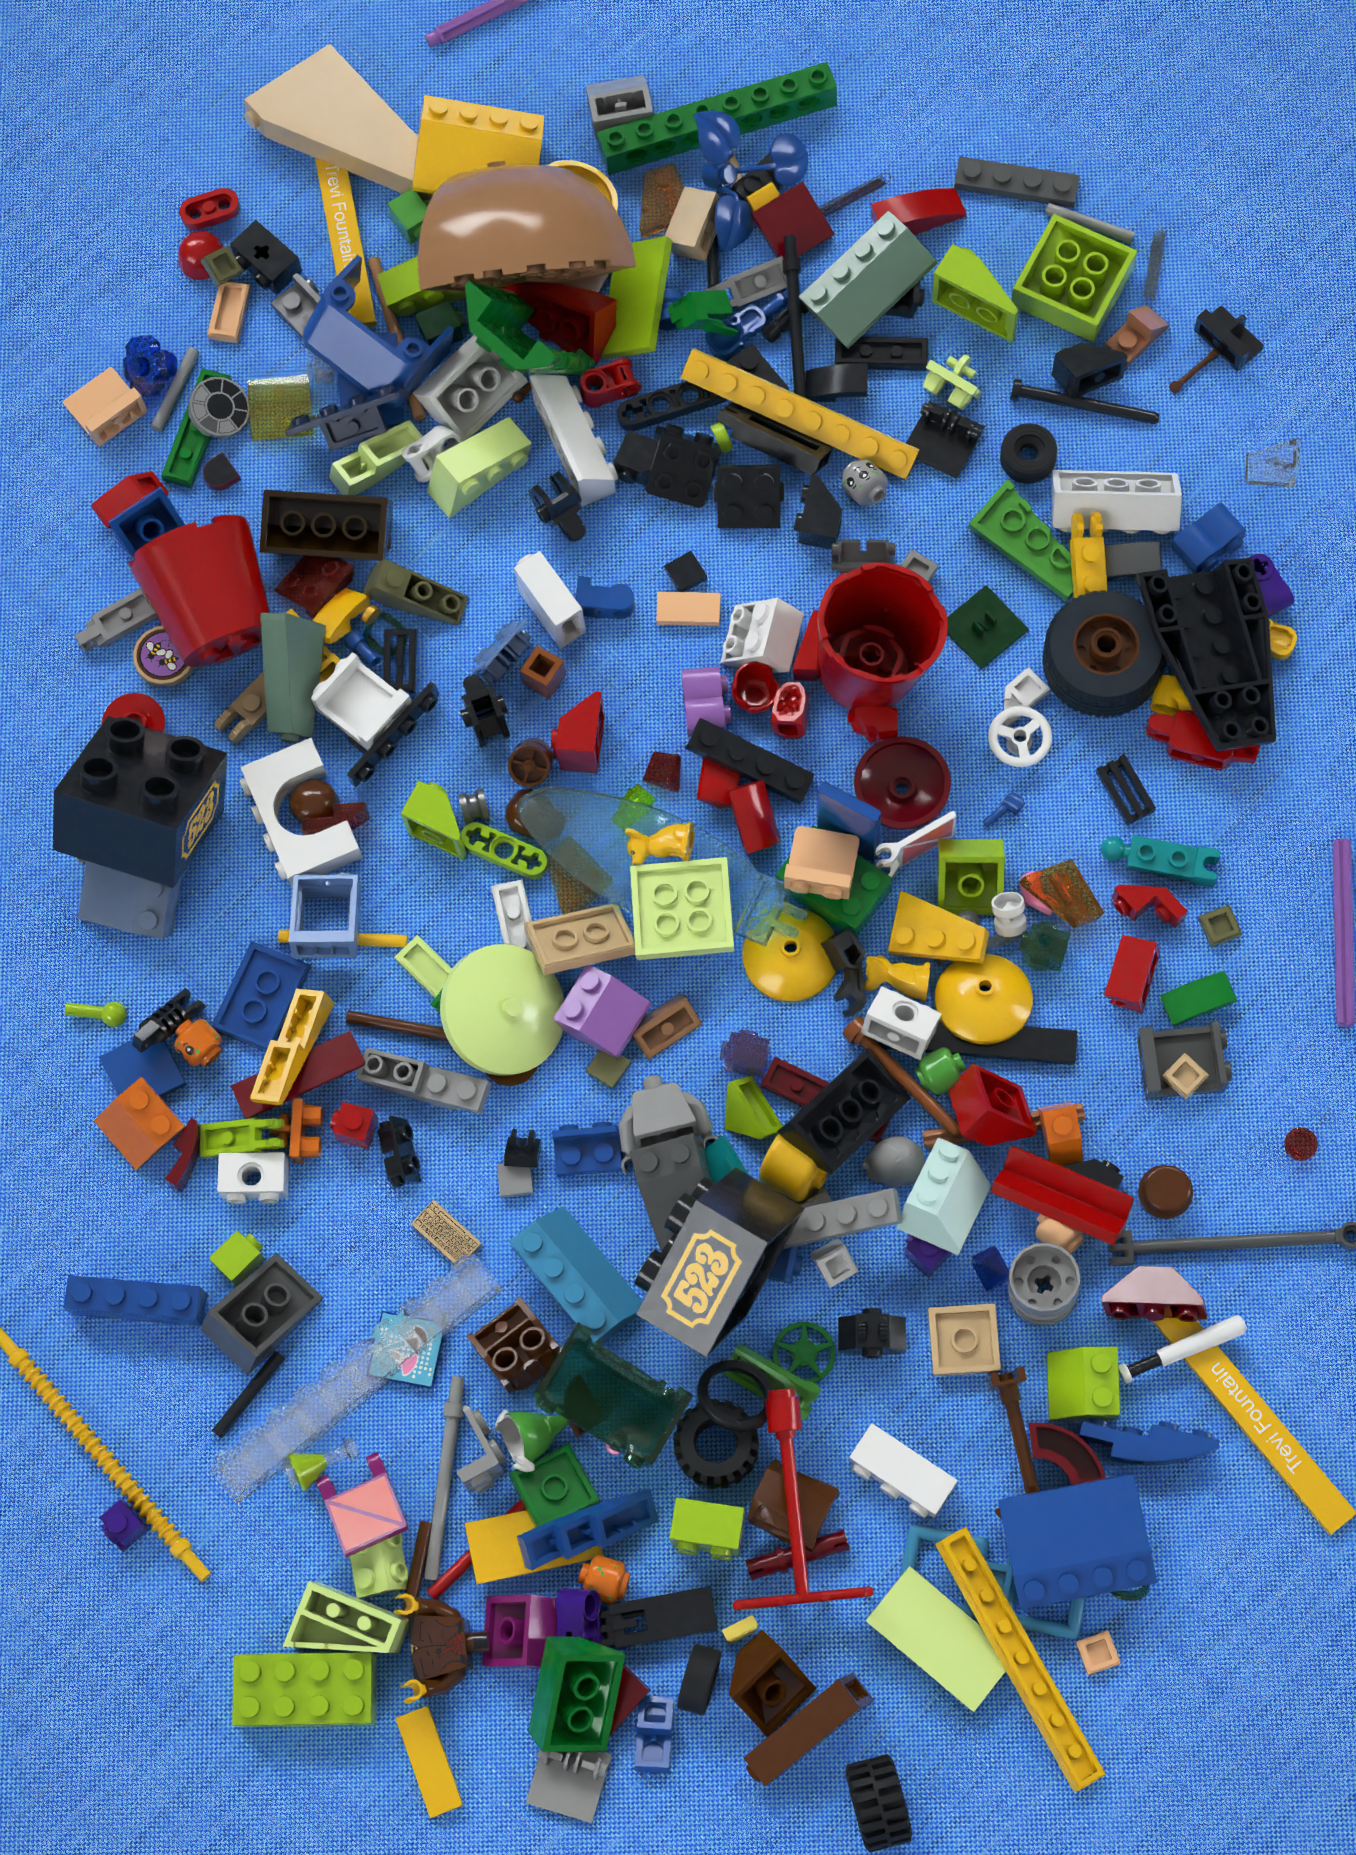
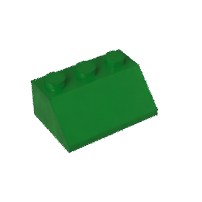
[528,1636,625,1752]

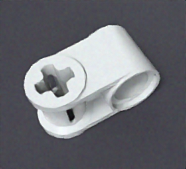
[402,425,464,482]

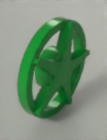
[773,1322,836,1383]

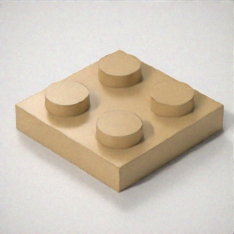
[928,1303,1001,1377]

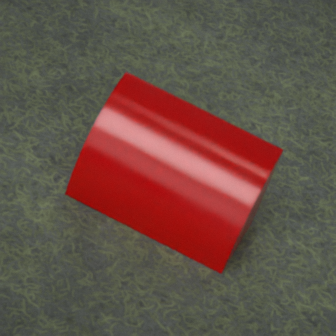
[727,779,781,854]

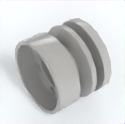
[1008,1243,1080,1326]

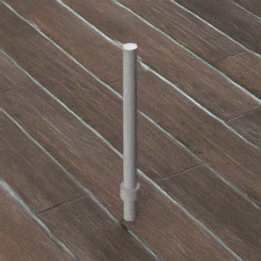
[424,1376,465,1581]

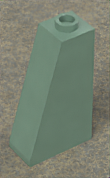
[260,613,326,743]

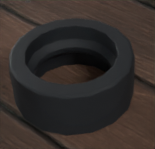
[677,1644,722,1716]

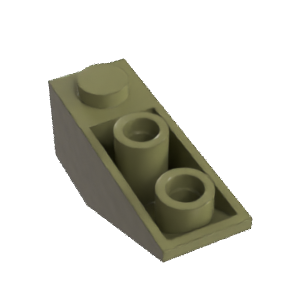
[363,559,468,625]

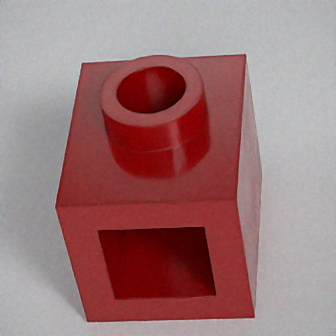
[330,1102,379,1150]

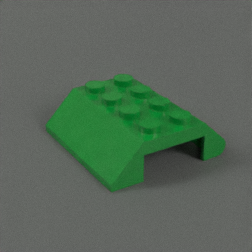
[465,281,595,377]

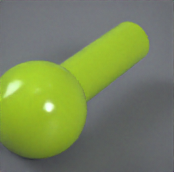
[64,1001,127,1027]

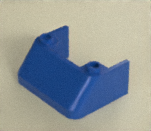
[303,255,454,409]

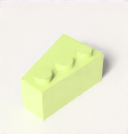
[427,417,532,518]

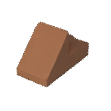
[1104,305,1169,367]

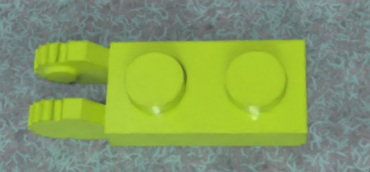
[200,1118,284,1159]

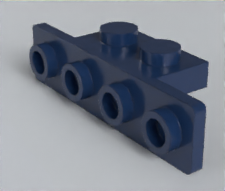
[285,384,405,451]

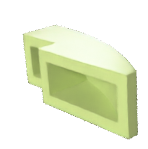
[329,420,423,496]

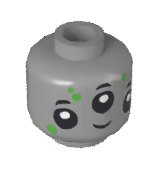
[842,460,888,507]

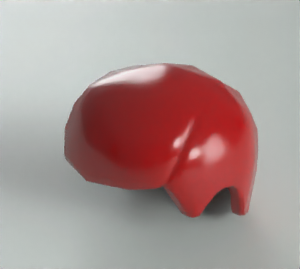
[178,231,224,280]
[731,661,779,714]

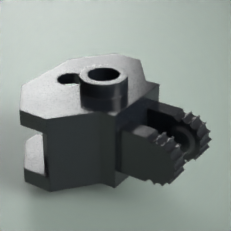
[528,471,586,542]
[460,674,510,749]
[838,1308,906,1359]

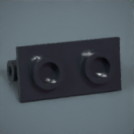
[377,1116,421,1187]

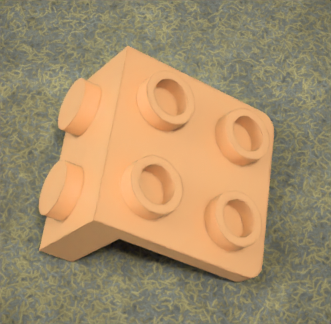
[784,826,859,900]

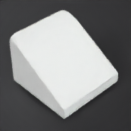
[810,1238,859,1288]

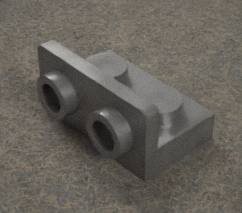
[271,273,321,340]

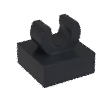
[504,1129,541,1168]

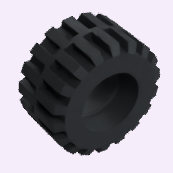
[673,1399,759,1489]
[845,1754,912,1852]

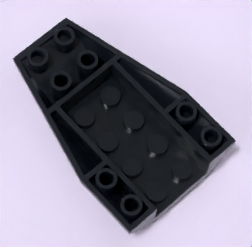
[1136,557,1276,751]

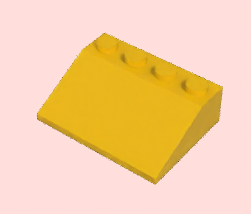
[412,95,544,194]

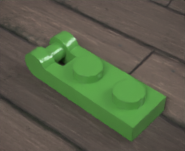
[723,1343,821,1420]

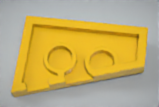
[888,890,989,963]

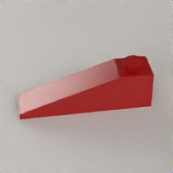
[499,282,617,367]

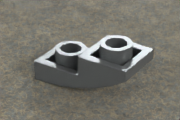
[1104,542,1162,579]

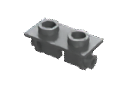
[832,540,895,573]

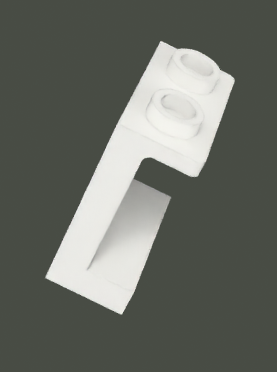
[311,653,412,750]

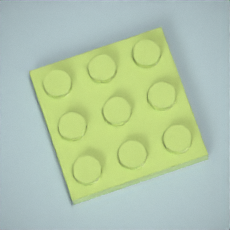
[630,857,735,960]

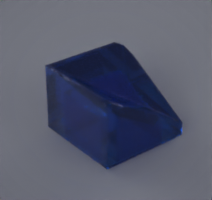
[971,1246,1009,1291]

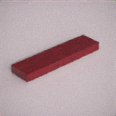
[760,1057,892,1144]

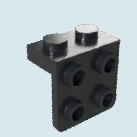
[645,424,721,508]

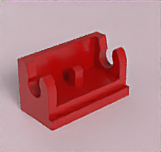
[1104,935,1160,1013]

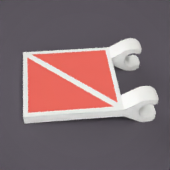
[875,811,957,878]

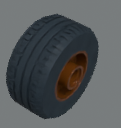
[1042,590,1166,718]

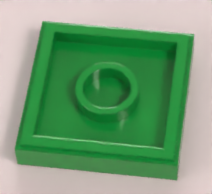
[509,1443,601,1527]

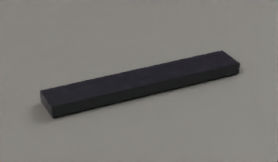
[878,1020,1077,1065]

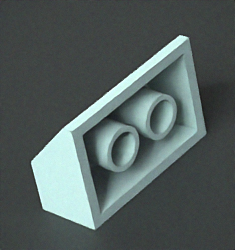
[896,1137,991,1256]

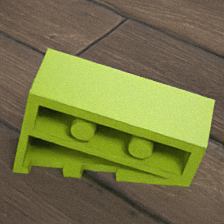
[378,256,466,317]

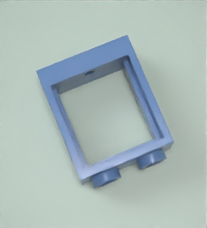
[289,873,361,958]

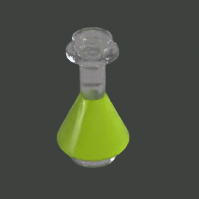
[282,1437,360,1491]

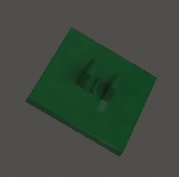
[947,585,1029,670]

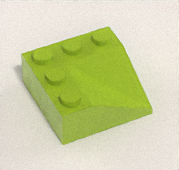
[1011,214,1137,343]

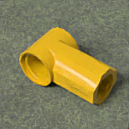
[1150,675,1193,716]

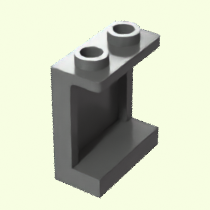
[1136,1021,1232,1100]

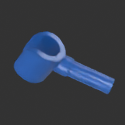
[982,793,1025,827]

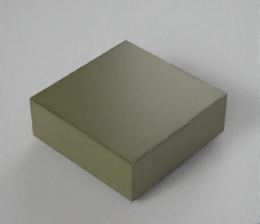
[201,245,244,287]
[1198,905,1242,948]
[586,1050,632,1090]

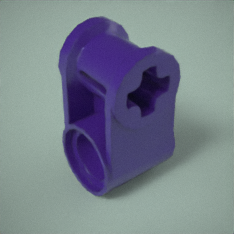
[1249,554,1294,617]
[555,1588,601,1643]

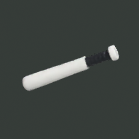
[1118,1315,1247,1384]

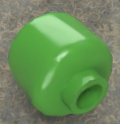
[915,1047,967,1096]

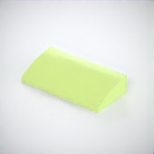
[866,1566,1006,1712]

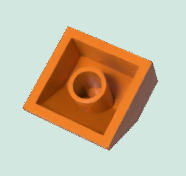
[94,1077,185,1171]

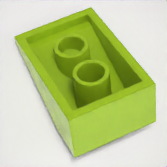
[932,244,1018,343]

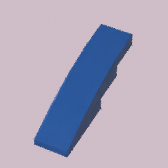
[517,1489,659,1570]

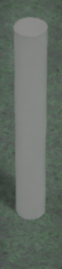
[1045,203,1135,244]
[151,347,200,432]

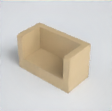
[665,187,720,261]

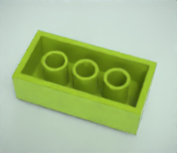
[232,1652,377,1728]

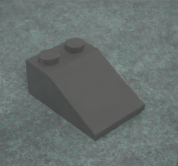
[630,1133,712,1251]
[200,1253,324,1375]

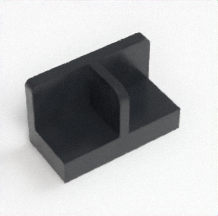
[1194,306,1263,372]

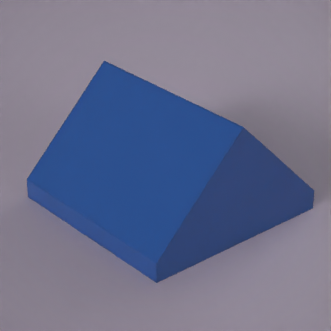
[108,487,185,560]

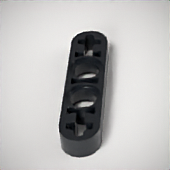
[617,381,728,431]

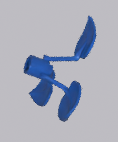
[694,110,808,252]

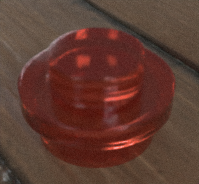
[1284,1127,1318,1161]

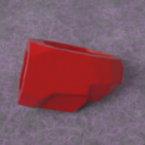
[771,682,809,739]
[847,706,898,743]

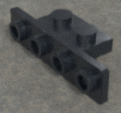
[347,682,439,787]

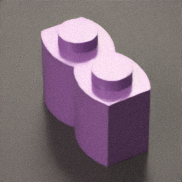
[681,667,731,737]

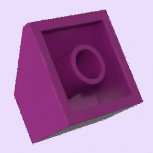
[482,1595,557,1670]

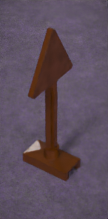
[986,1366,1040,1520]

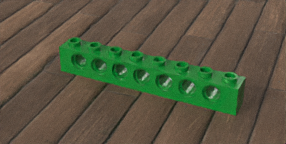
[597,62,837,176]

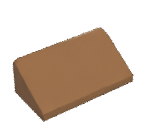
[632,994,702,1060]

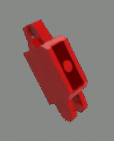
[1145,710,1260,771]

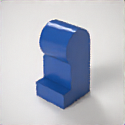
[575,576,635,619]

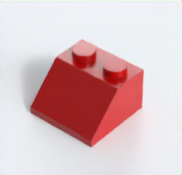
[551,691,605,774]
[948,1064,1037,1146]

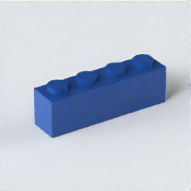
[64,1275,207,1326]

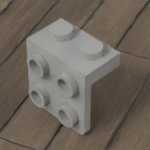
[456,1405,507,1494]

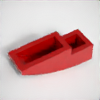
[871,188,967,235]

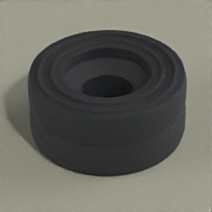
[1000,423,1057,484]

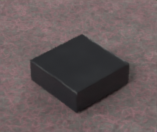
[664,551,707,592]

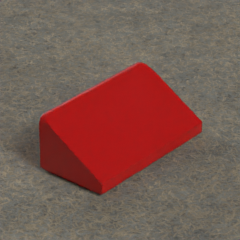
[696,758,740,809]

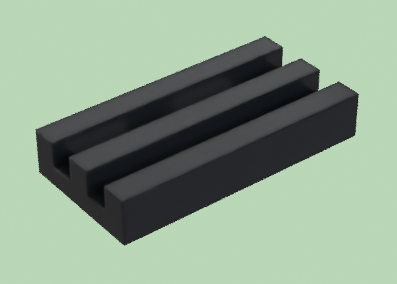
[383,629,417,693]
[1096,754,1156,826]

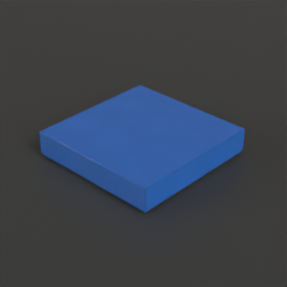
[99,1039,187,1098]

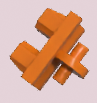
[269,1099,324,1164]

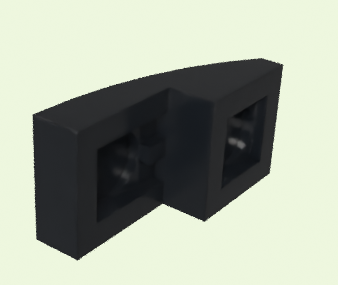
[806,363,868,402]

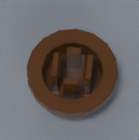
[1138,1164,1193,1220]

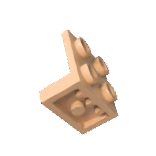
[63,367,148,447]

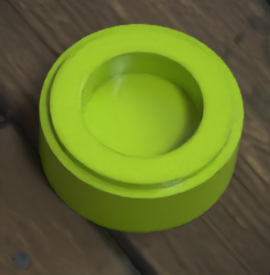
[710,422,733,454]

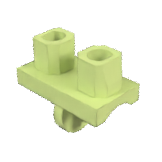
[923,354,982,411]

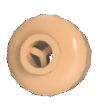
[1035,1214,1085,1254]

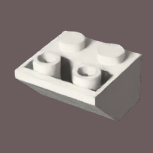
[720,598,804,674]

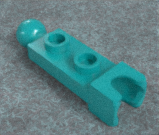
[1101,835,1221,887]

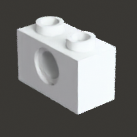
[861,987,942,1060]
[217,1152,289,1204]

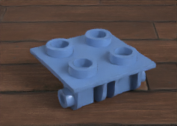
[471,618,531,684]

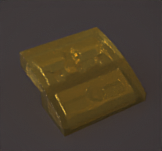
[247,374,315,442]

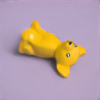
[625,822,695,865]
[863,955,930,1003]

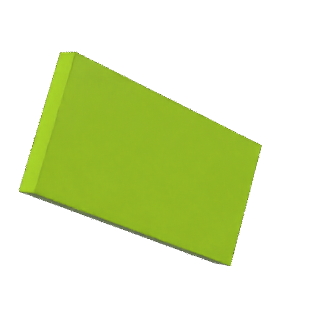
[601,236,673,360]

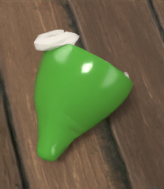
[494,1409,569,1472]

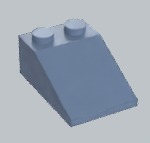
[78,861,181,939]

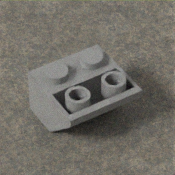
[585,75,653,141]

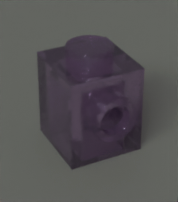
[720,1030,770,1078]

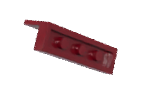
[231,1030,365,1119]

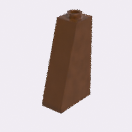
[744,1672,874,1786]

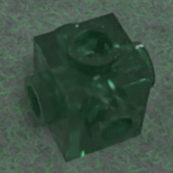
[1019,922,1071,972]

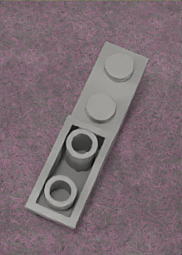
[356,1047,492,1115]

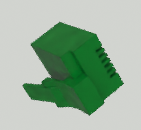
[667,290,739,337]

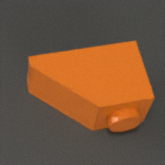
[1037,1101,1083,1166]

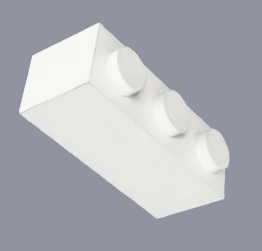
[849,1423,958,1519]

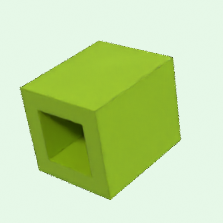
[209,1230,265,1287]

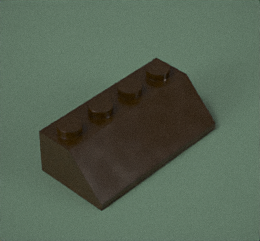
[259,490,393,561]

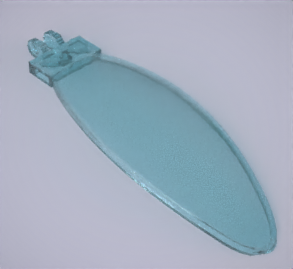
[517,787,808,946]

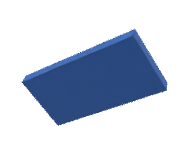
[817,781,881,862]

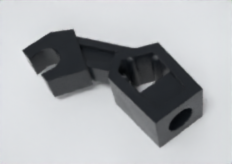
[821,928,867,1018]

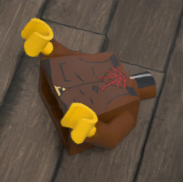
[394,1594,491,1704]

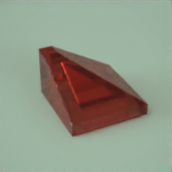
[643,752,681,792]

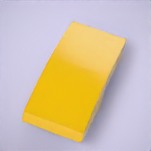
[312,588,370,644]

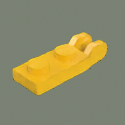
[1069,512,1108,598]

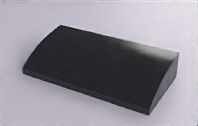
[777,1048,911,1175]

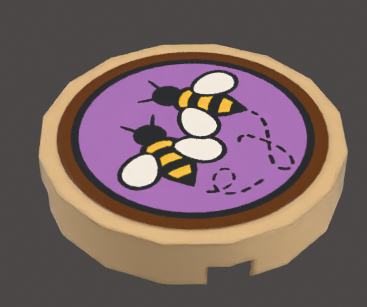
[133,626,194,687]

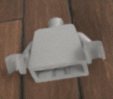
[618,1075,718,1174]

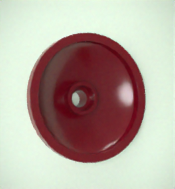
[854,736,951,830]

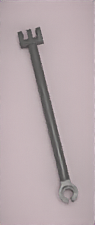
[1109,1221,1356,1266]

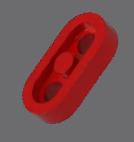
[179,188,240,230]

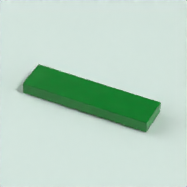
[161,368,232,489]

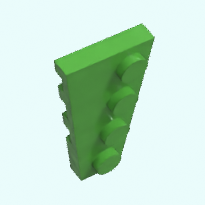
[968,479,1073,602]

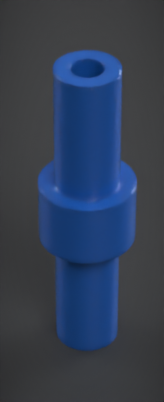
[343,628,380,667]

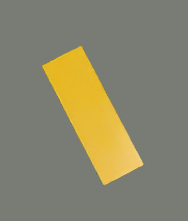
[395,1706,464,1819]

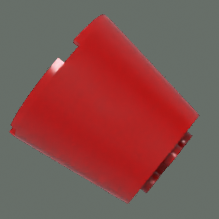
[128,515,270,667]
[817,562,948,709]

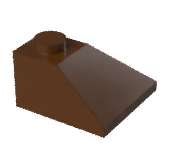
[729,1630,816,1737]

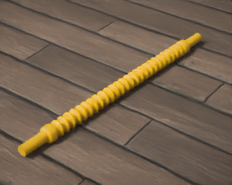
[0,1326,212,1583]

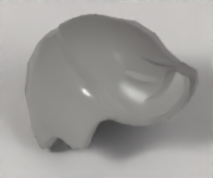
[862,1136,925,1187]

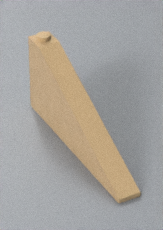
[244,44,434,202]

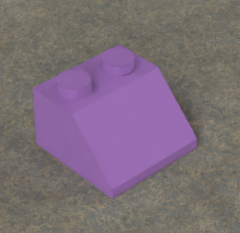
[553,965,651,1059]

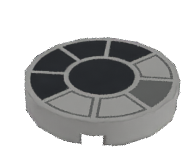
[188,377,250,439]

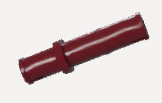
[745,1529,850,1581]

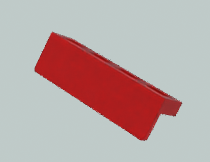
[990,1146,1134,1246]

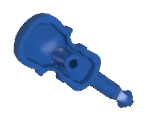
[706,288,800,359]

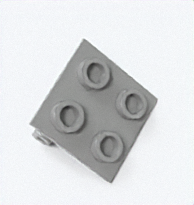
[526,1749,612,1823]

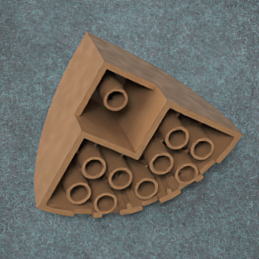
[418,161,636,293]

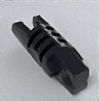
[132,988,206,1053]

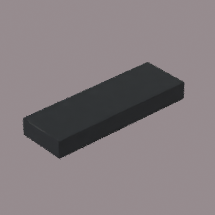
[835,337,928,371]

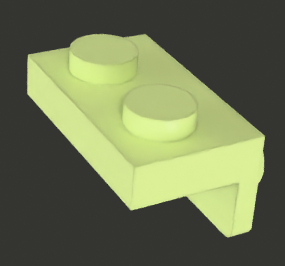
[350,1533,408,1599]

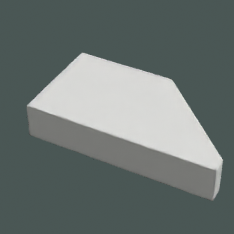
[1003,667,1050,727]

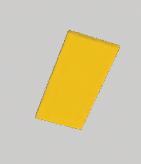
[464,1510,604,1585]

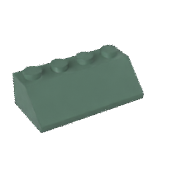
[799,211,938,349]

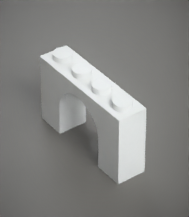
[239,738,363,888]

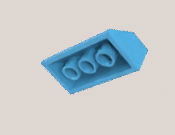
[509,1206,642,1350]

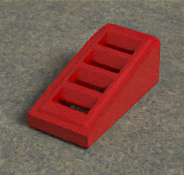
[793,610,819,681]

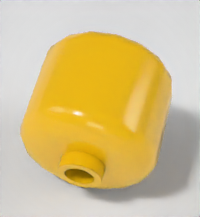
[759,1134,828,1202]

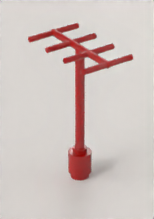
[733,1388,874,1610]

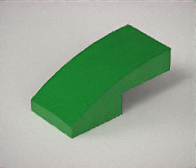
[1160,971,1238,1027]

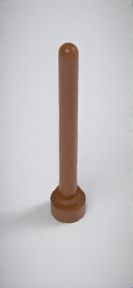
[842,1016,961,1137]

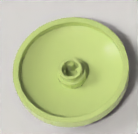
[440,944,564,1076]

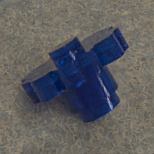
[123,335,178,398]

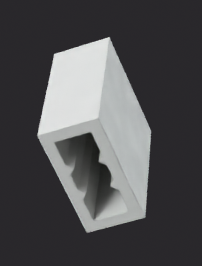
[514,551,586,649]

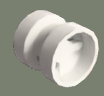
[991,892,1027,937]

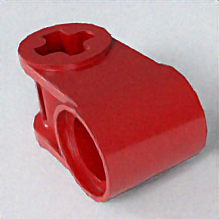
[580,358,642,408]

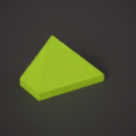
[725,1075,783,1140]

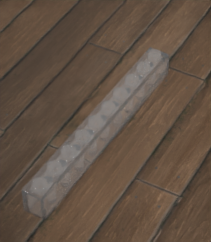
[209,1253,503,1504]

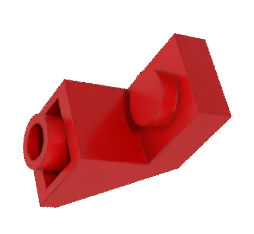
[91,471,169,529]
[1112,884,1188,928]

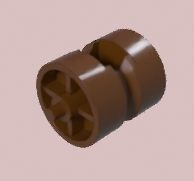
[508,738,554,787]

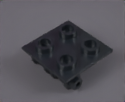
[906,401,985,479]

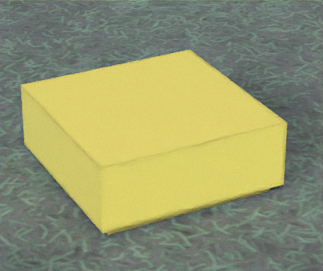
[722,1615,759,1645]

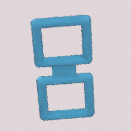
[900,1524,1086,1639]

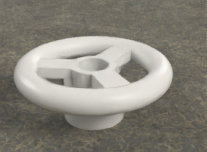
[988,706,1052,767]

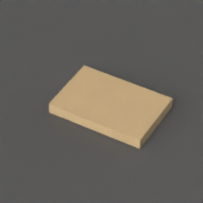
[524,902,635,975]

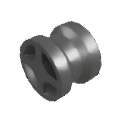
[458,788,490,825]

